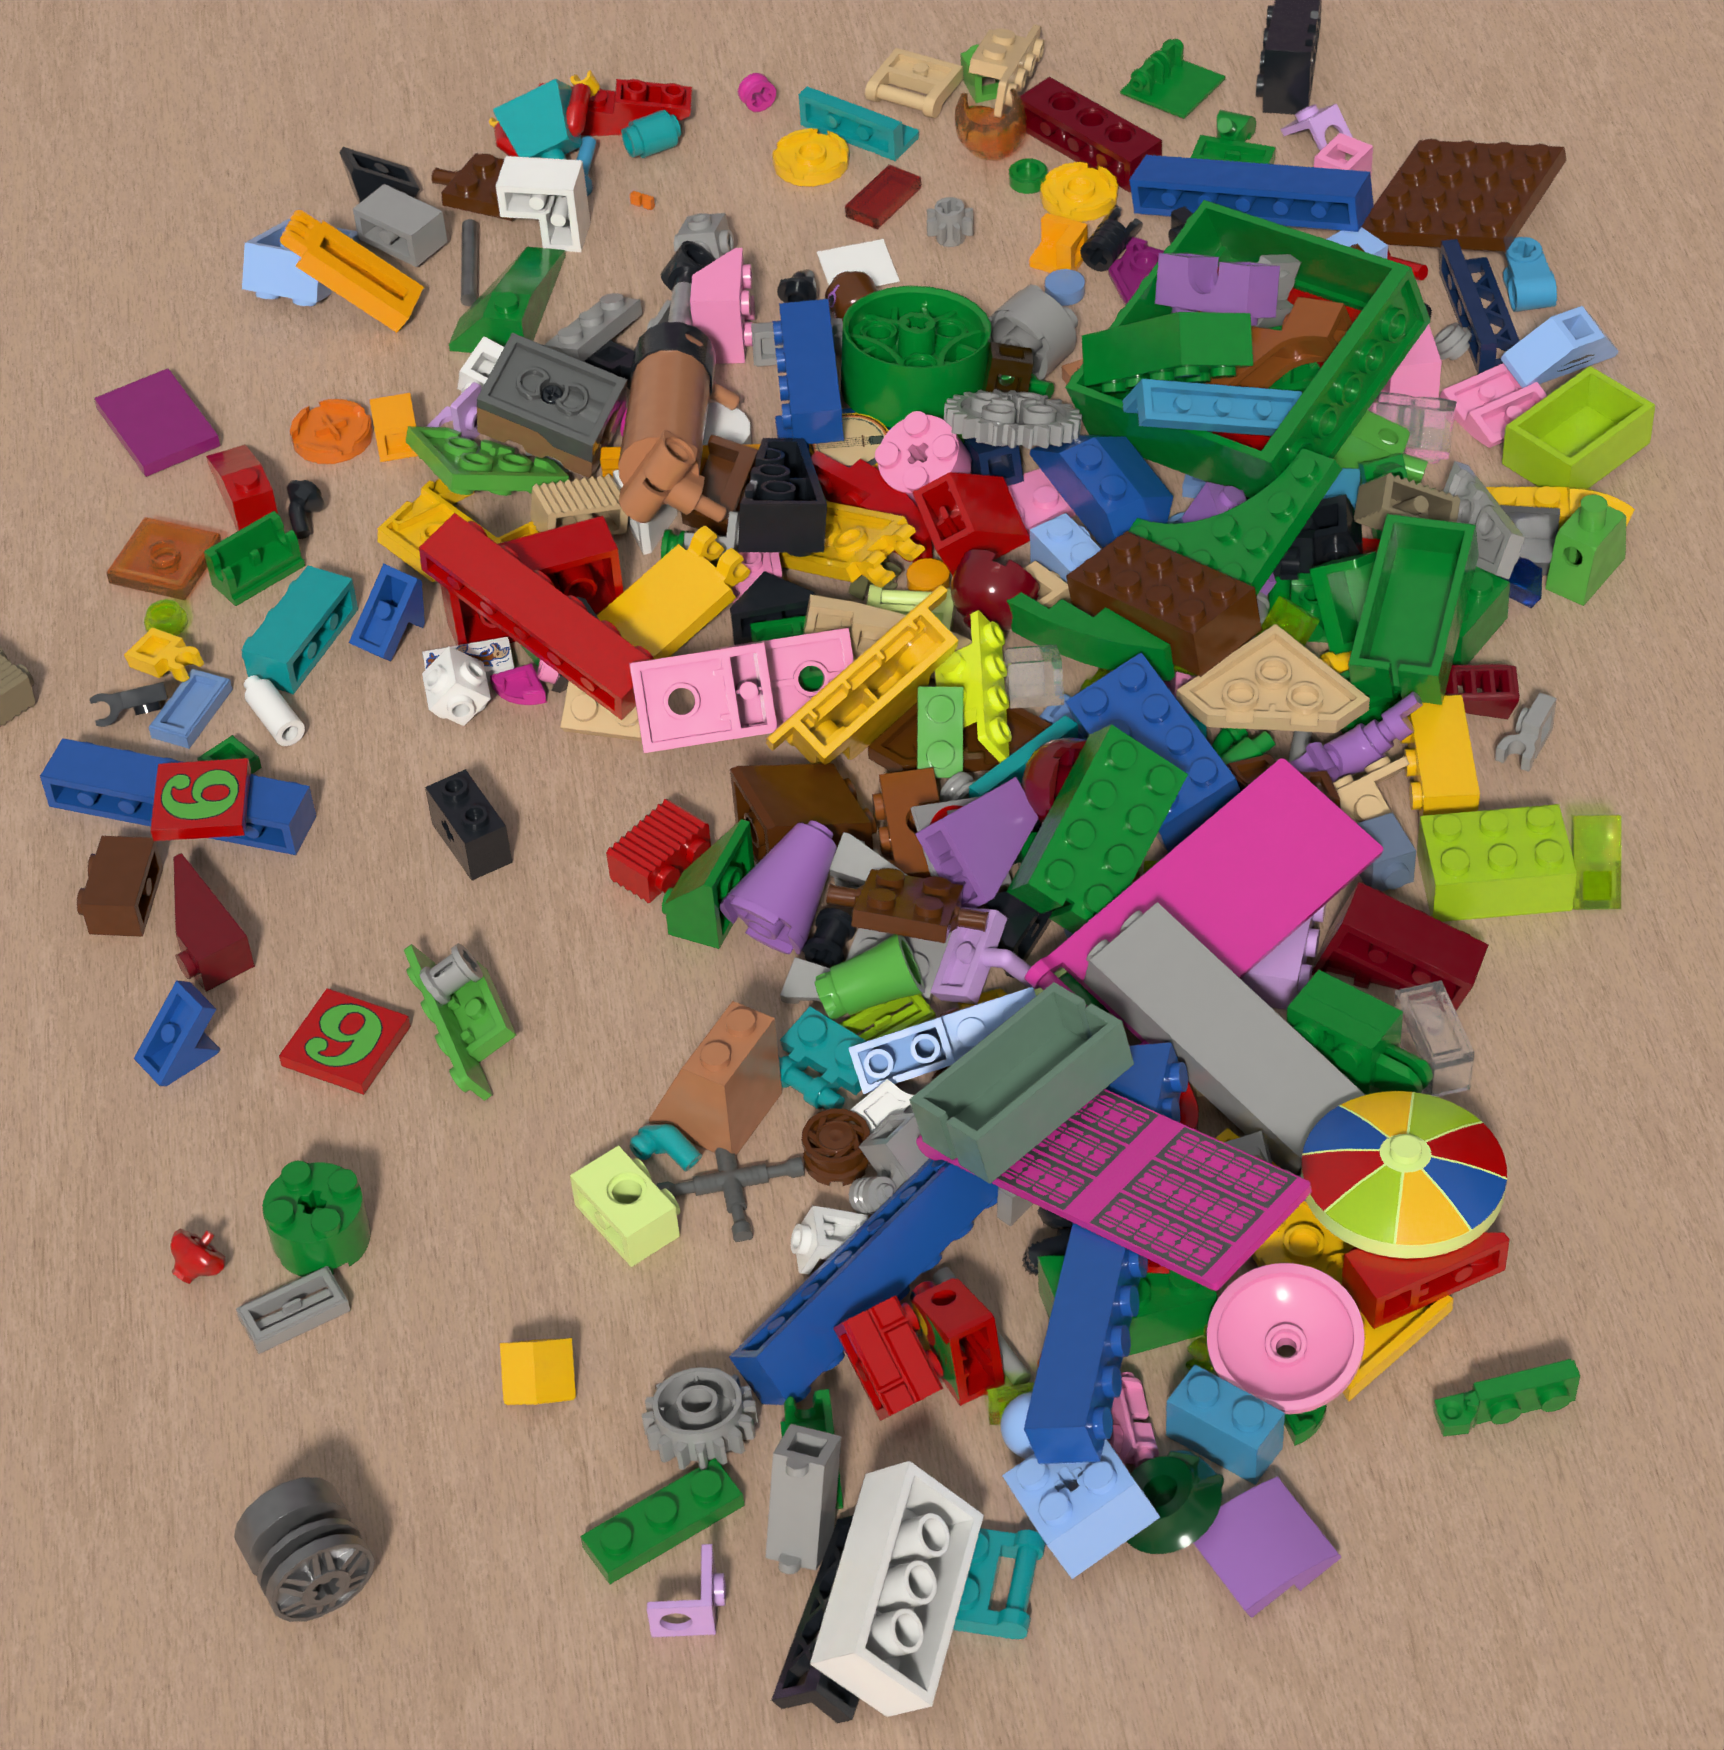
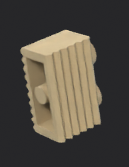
[530,474,628,535]

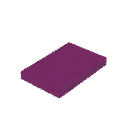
[94,368,220,477]

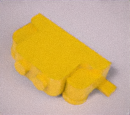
[766,585,959,765]

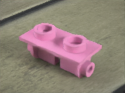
[1107,1372,1159,1468]

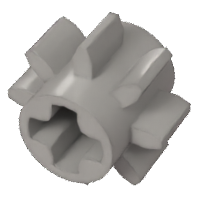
[926,197,974,247]

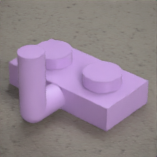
[930,907,1032,1004]

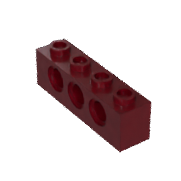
[1017,76,1162,193]

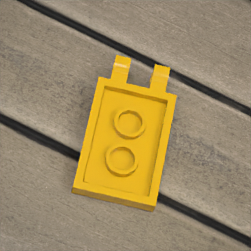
[779,501,925,588]
[597,525,751,659]

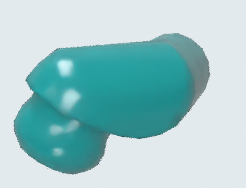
[630,1124,702,1172]

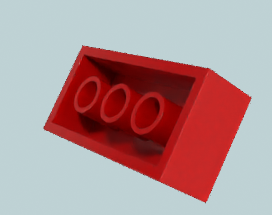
[440,516,624,646]

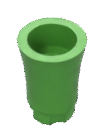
[814,934,925,1020]

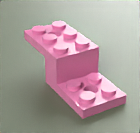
[629,628,854,753]

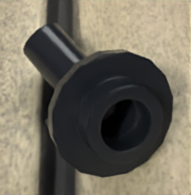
[777,269,817,303]
[287,480,324,539]

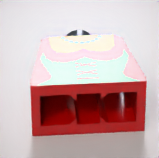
[910,1278,1005,1406]

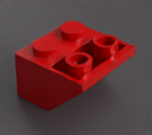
[912,472,1030,575]

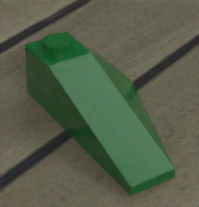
[449,247,566,353]

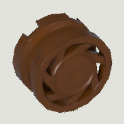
[802,1109,871,1186]

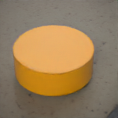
[906,558,950,592]

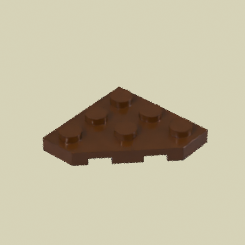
[868,685,1052,773]

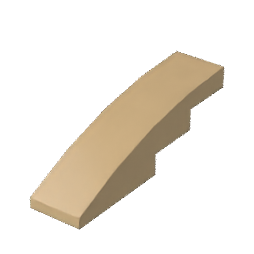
[804,595,972,679]

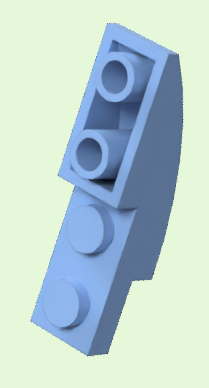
[848,987,1036,1094]

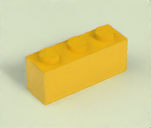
[1400,695,1480,816]

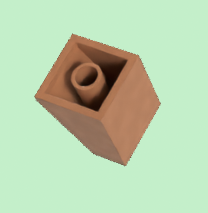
[649,1001,782,1156]

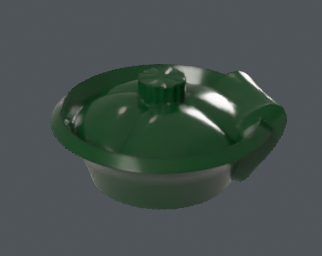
[1126,1450,1224,1554]

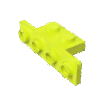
[935,610,1012,763]

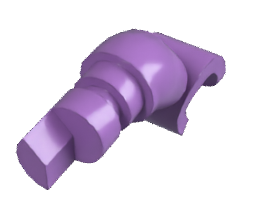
[1289,692,1423,783]

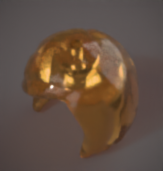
[955,88,1027,161]

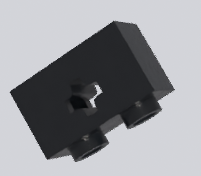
[425,769,512,881]

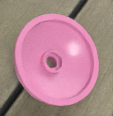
[1207,1263,1364,1414]

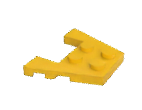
[377,478,539,582]

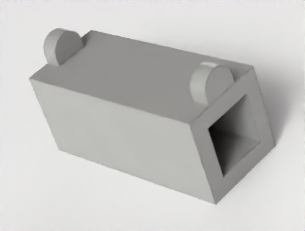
[766,1424,841,1574]

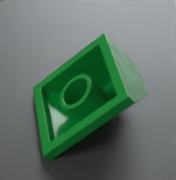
[662,819,755,949]

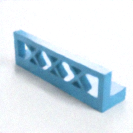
[1122,379,1302,436]

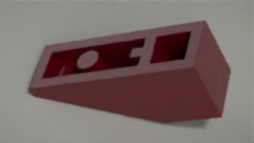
[173,853,255,992]

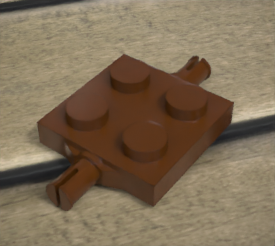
[431,153,514,221]
[826,868,989,943]

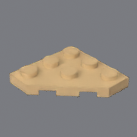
[1176,624,1370,733]

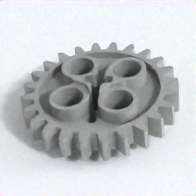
[943,389,1082,449]

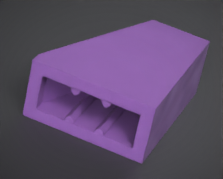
[915,777,1039,908]

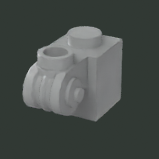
[849,1113,929,1215]

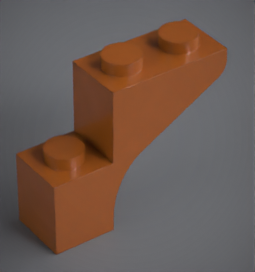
[1204,297,1353,389]

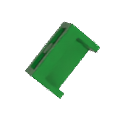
[1310,551,1377,654]

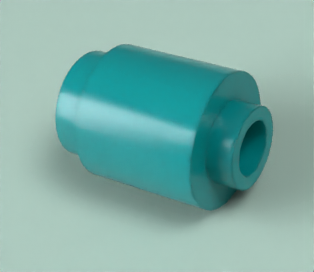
[621,110,681,158]

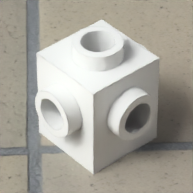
[422,646,491,726]

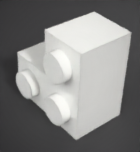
[496,156,591,252]

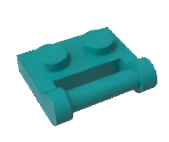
[953,1528,1046,1639]

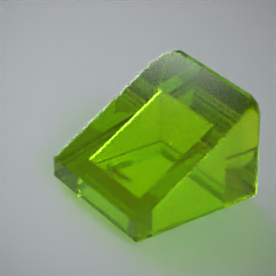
[984,1382,1035,1425]

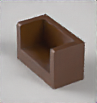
[681,435,758,536]

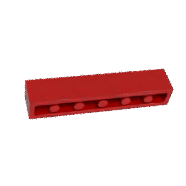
[419,513,654,720]

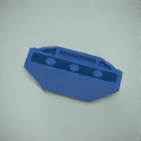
[1029,434,1174,548]

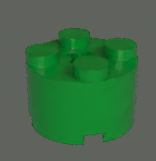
[262,1161,371,1277]

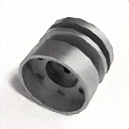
[234,1477,375,1622]

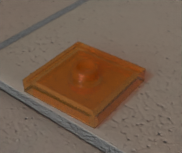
[106,517,222,601]

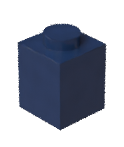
[963,438,1024,486]

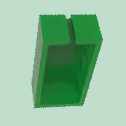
[1082,312,1253,394]
[1348,514,1479,705]
[1007,724,1188,934]

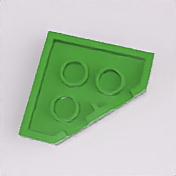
[405,426,569,496]

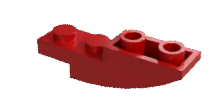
[539,79,692,136]
[811,451,933,563]

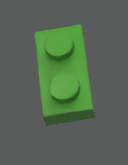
[917,686,963,778]

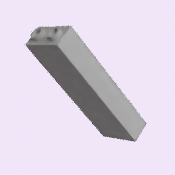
[1084,902,1365,1176]

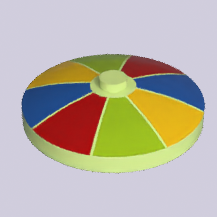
[1301,1091,1507,1259]

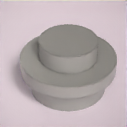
[1434,323,1471,361]

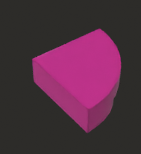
[490,663,547,705]

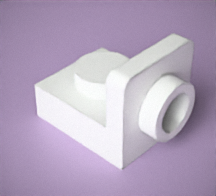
[791,1205,868,1275]

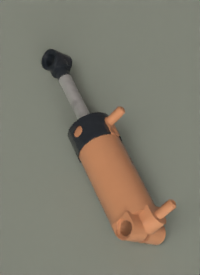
[618,241,740,523]

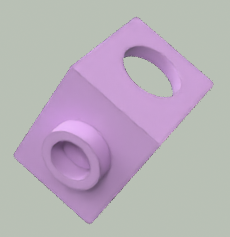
[1281,103,1353,151]
[426,382,482,441]
[647,1544,726,1637]

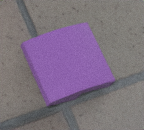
[1193,1476,1342,1618]

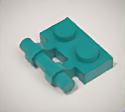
[779,1006,866,1110]

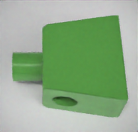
[1333,410,1428,485]
[1545,495,1626,606]

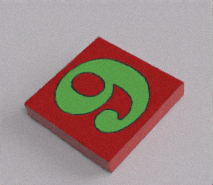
[150,758,251,841]
[279,988,411,1095]

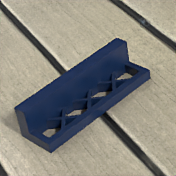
[1439,239,1520,374]

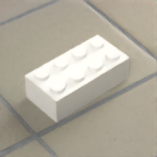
[810,1461,984,1717]

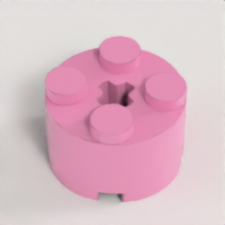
[875,411,972,509]

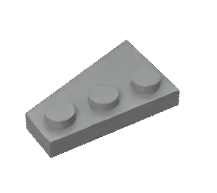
[1443,461,1525,579]

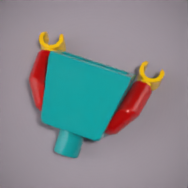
[489,70,600,159]

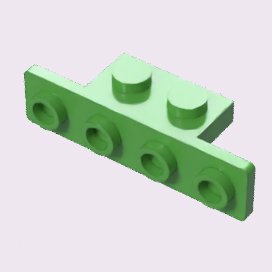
[404,944,517,1101]

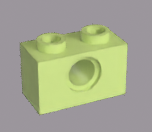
[570,1145,680,1267]

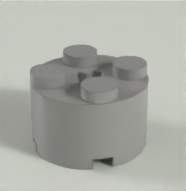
[988,284,1078,380]

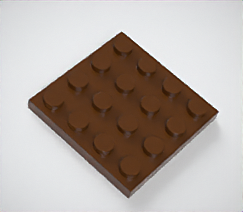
[1362,139,1567,252]

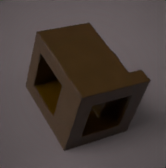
[982,342,1034,393]

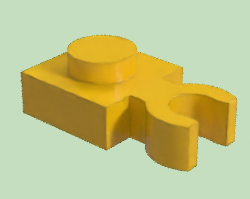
[124,627,204,682]

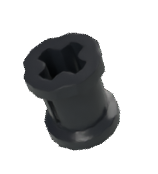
[803,908,857,968]

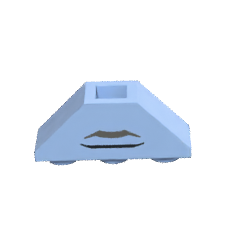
[1500,306,1619,388]

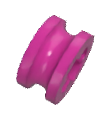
[738,73,776,112]

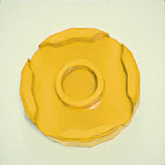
[772,128,849,187]
[1040,162,1118,222]

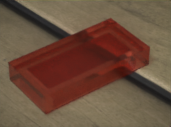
[845,164,922,230]

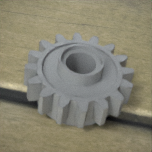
[642,1367,758,1470]

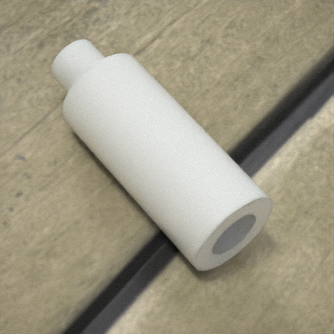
[244,675,305,746]

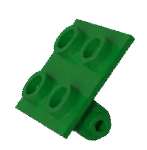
[1120,39,1226,118]

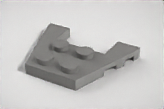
[780,832,952,1004]

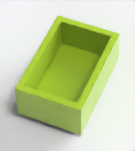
[1502,366,1655,489]
[1417,804,1577,922]

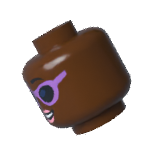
[825,271,878,321]

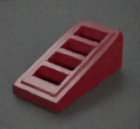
[1444,664,1520,720]

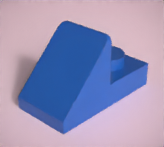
[349,563,425,662]
[133,980,220,1086]

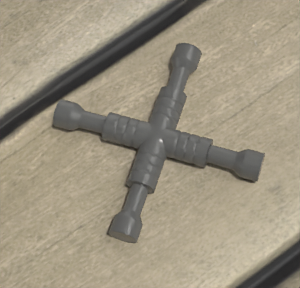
[657,1147,804,1242]

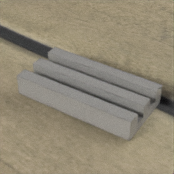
[236,1266,350,1354]

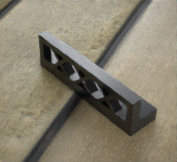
[771,1515,860,1723]

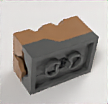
[477,333,627,478]

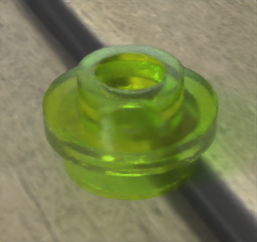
[144,599,188,636]

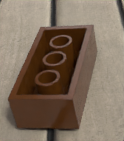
[1066,531,1262,677]

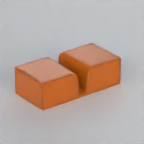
[630,191,655,210]

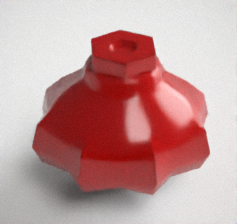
[170,1228,225,1284]

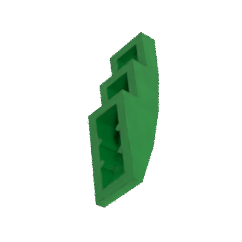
[1006,592,1175,681]

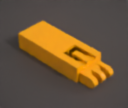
[280,210,424,333]

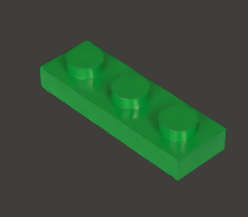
[580,1458,745,1585]

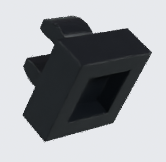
[1273,530,1316,580]

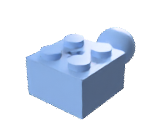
[1000,1392,1160,1579]

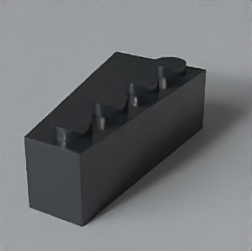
[1256,0,1322,115]
[738,438,827,557]

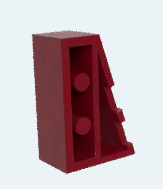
[1312,882,1489,1012]

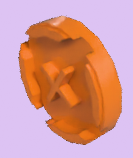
[290,399,373,464]

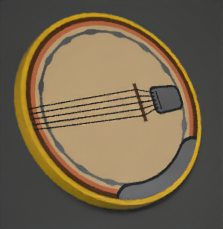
[809,413,889,469]

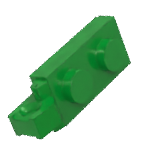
[1433,1359,1581,1437]

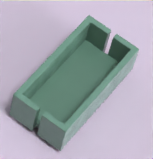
[909,982,1134,1184]

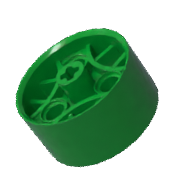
[841,286,991,428]

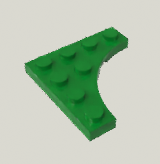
[1128,448,1342,596]

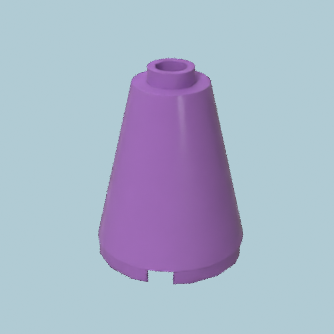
[720,821,837,955]

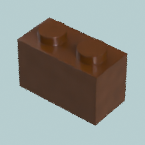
[77,835,163,937]

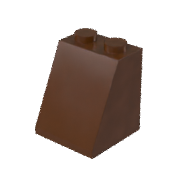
[730,763,877,864]

